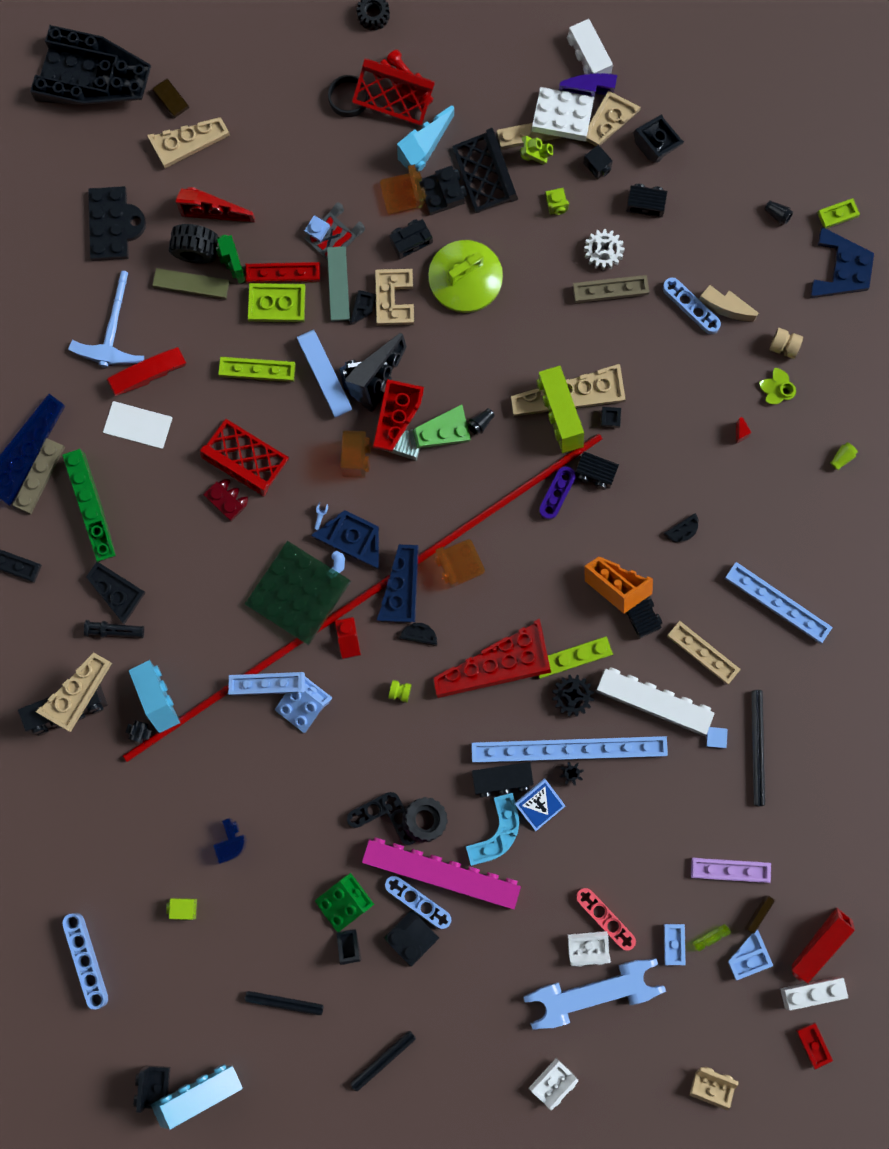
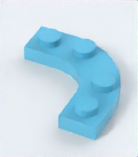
[466,793,519,866]

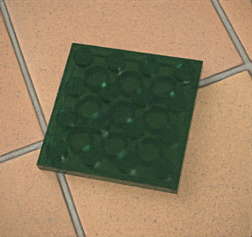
[245,541,351,646]

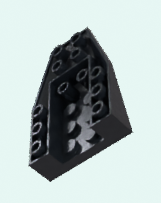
[30,25,151,105]

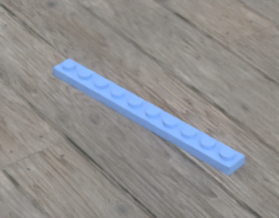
[472,736,668,763]

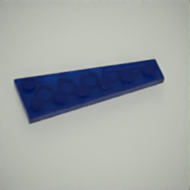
[0,394,65,506]

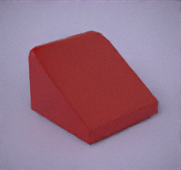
[736,417,751,444]

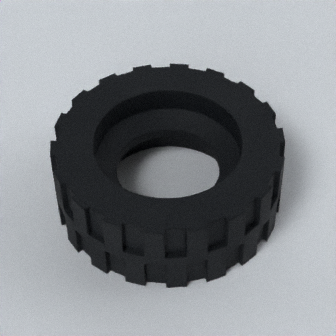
[402,797,448,843]

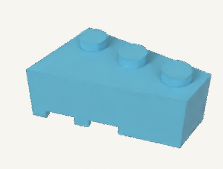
[129,660,180,733]

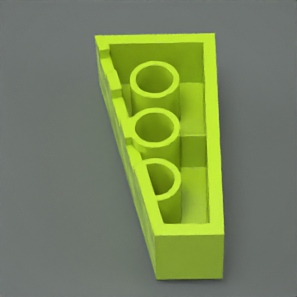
[536,366,584,453]

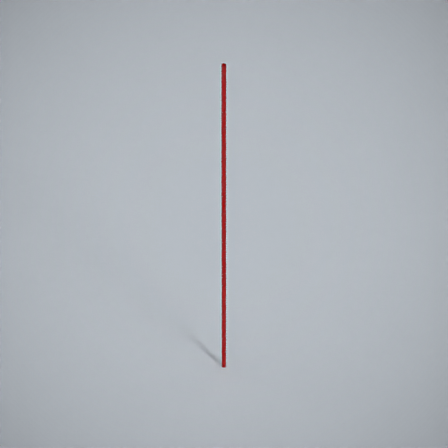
[123,433,603,762]

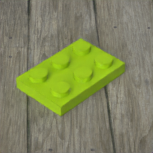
[248,283,306,322]

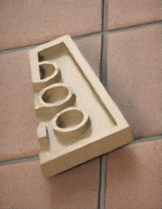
[147,117,230,168]
[36,653,112,732]

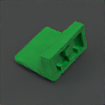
[315,873,375,932]

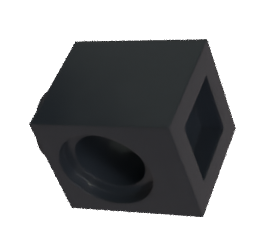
[583,145,613,179]

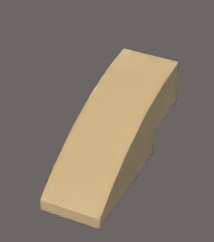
[699,285,759,322]

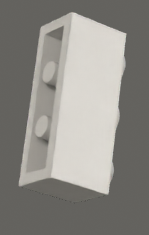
[567,19,613,74]
[780,976,848,1011]

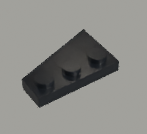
[86,562,146,625]

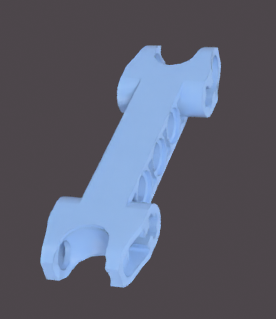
[523,958,666,1030]

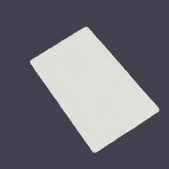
[103,401,172,448]

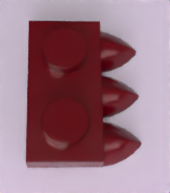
[203,479,248,522]

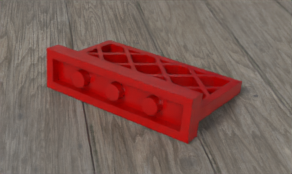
[352,58,435,126]
[200,419,289,497]

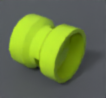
[388,680,412,703]

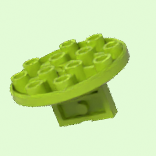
[428,240,503,313]

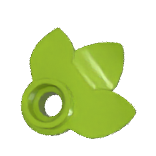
[759,368,796,405]

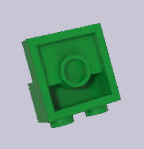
[215,235,245,284]

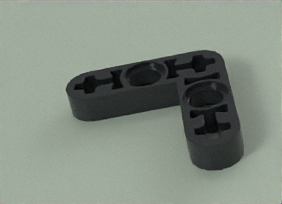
[347,792,416,845]

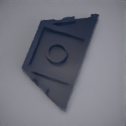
[312,510,379,569]

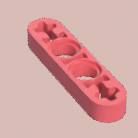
[576,888,636,951]

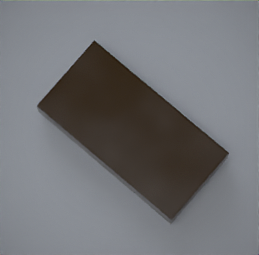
[152,78,189,118]
[744,895,775,934]

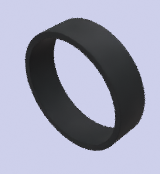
[328,75,369,117]

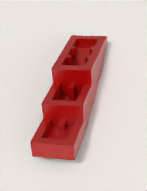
[107,347,186,396]

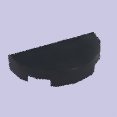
[664,513,699,542]
[399,623,437,646]

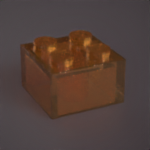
[341,431,371,478]

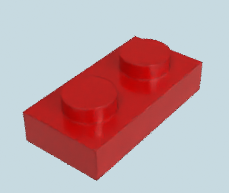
[796,1022,833,1069]

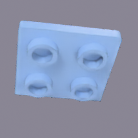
[275,677,332,733]

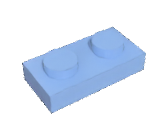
[664,924,686,965]

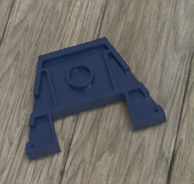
[810,228,874,298]

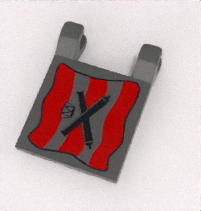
[304,202,365,260]

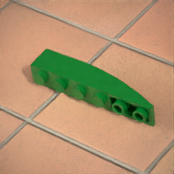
[62,449,116,562]

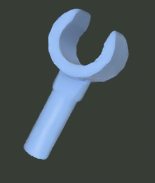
[314,502,328,530]

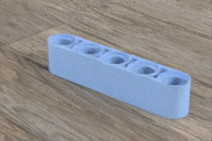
[297,329,352,418]
[62,913,108,1010]

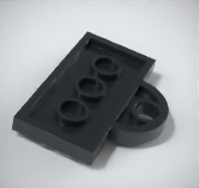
[88,186,146,261]

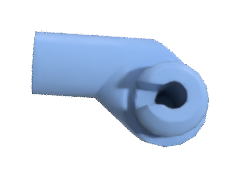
[326,551,345,580]

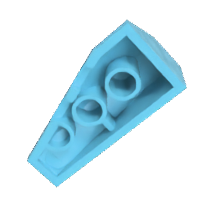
[397,105,454,175]

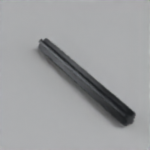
[752,690,765,806]

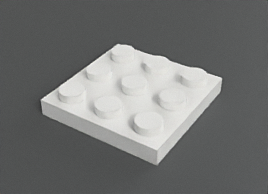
[531,87,594,141]

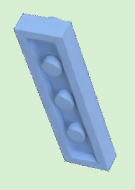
[228,672,305,696]

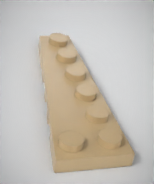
[511,364,626,416]

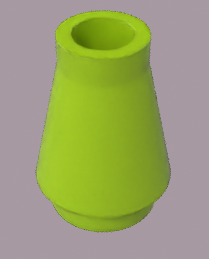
[830,442,858,470]

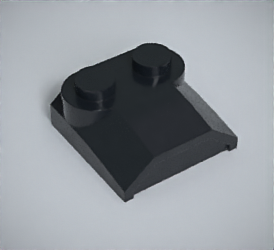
[633,114,684,162]
[384,910,439,967]

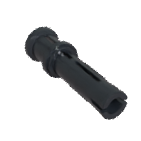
[84,620,145,638]

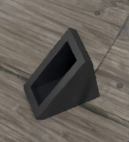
[337,929,362,965]

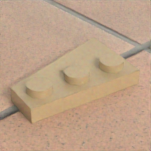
[586,91,641,146]

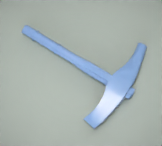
[68,271,144,368]

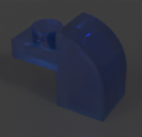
[213,818,247,864]

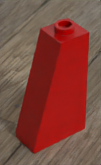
[792,908,855,984]

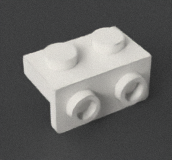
[568,931,610,967]
[529,1058,578,1110]

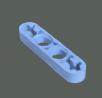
[663,278,721,335]
[385,876,451,929]

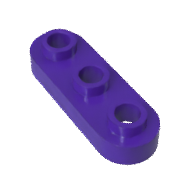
[539,467,575,520]

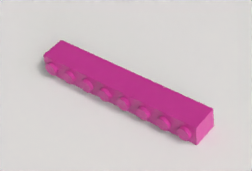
[362,837,521,909]

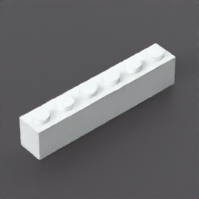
[596,667,715,736]

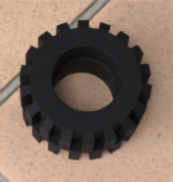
[169,224,218,264]

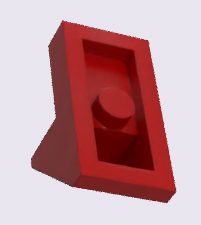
[335,617,361,659]

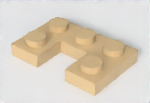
[375,269,414,326]

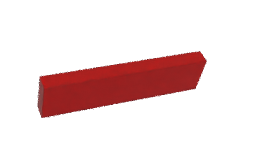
[245,262,320,284]

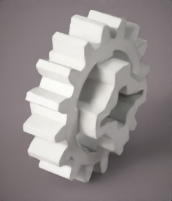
[584,229,625,270]

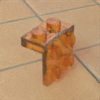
[380,164,426,214]
[434,539,485,588]

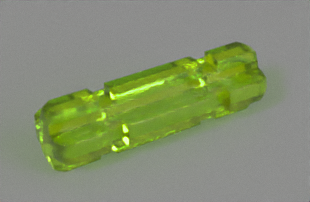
[693,924,731,951]

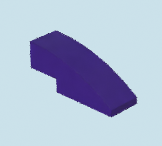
[559,73,617,97]

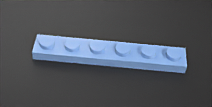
[724,562,833,644]

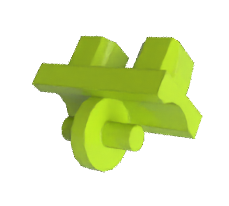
[520,136,553,164]

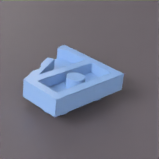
[728,930,773,981]

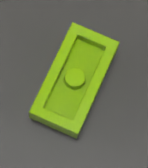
[817,198,860,229]

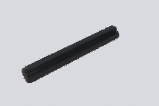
[245,991,324,1016]
[350,1031,416,1092]

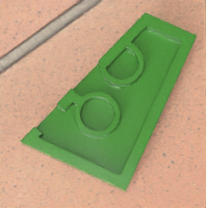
[413,405,471,448]

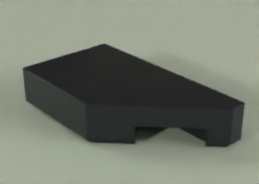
[350,290,376,325]

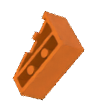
[584,556,653,613]

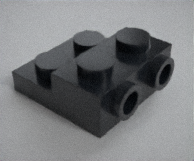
[418,165,467,216]

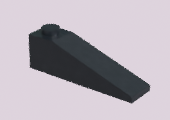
[345,333,407,412]

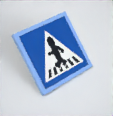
[514,778,566,831]

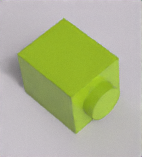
[166,898,197,920]

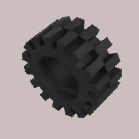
[357,0,390,31]

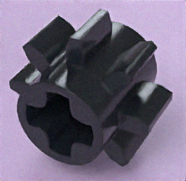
[125,720,151,743]
[559,762,584,786]

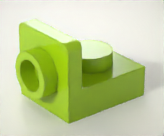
[545,188,569,215]

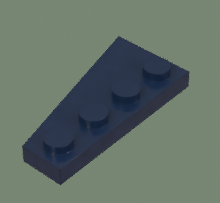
[377,544,419,622]

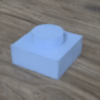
[304,215,330,242]

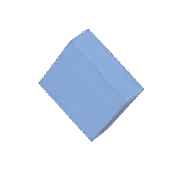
[706,727,728,748]

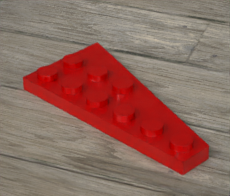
[434,618,551,698]

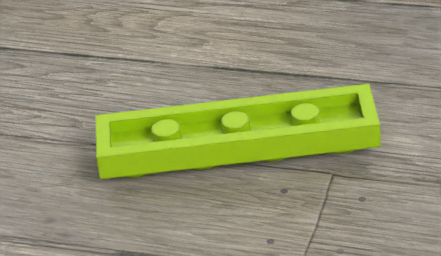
[219,357,296,382]
[538,636,613,679]

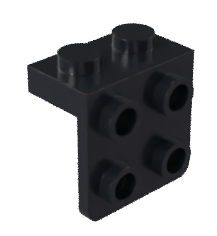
[133,1065,171,1113]

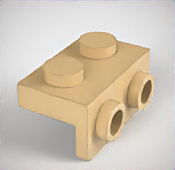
[690,1067,738,1110]

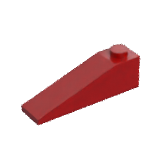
[176,187,255,222]
[373,379,424,452]

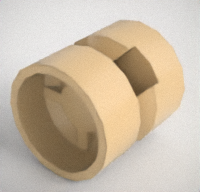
[769,327,803,359]

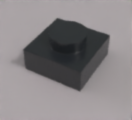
[601,407,621,428]

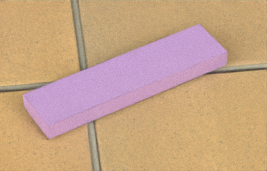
[691,858,771,883]

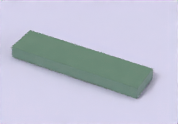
[327,246,350,322]

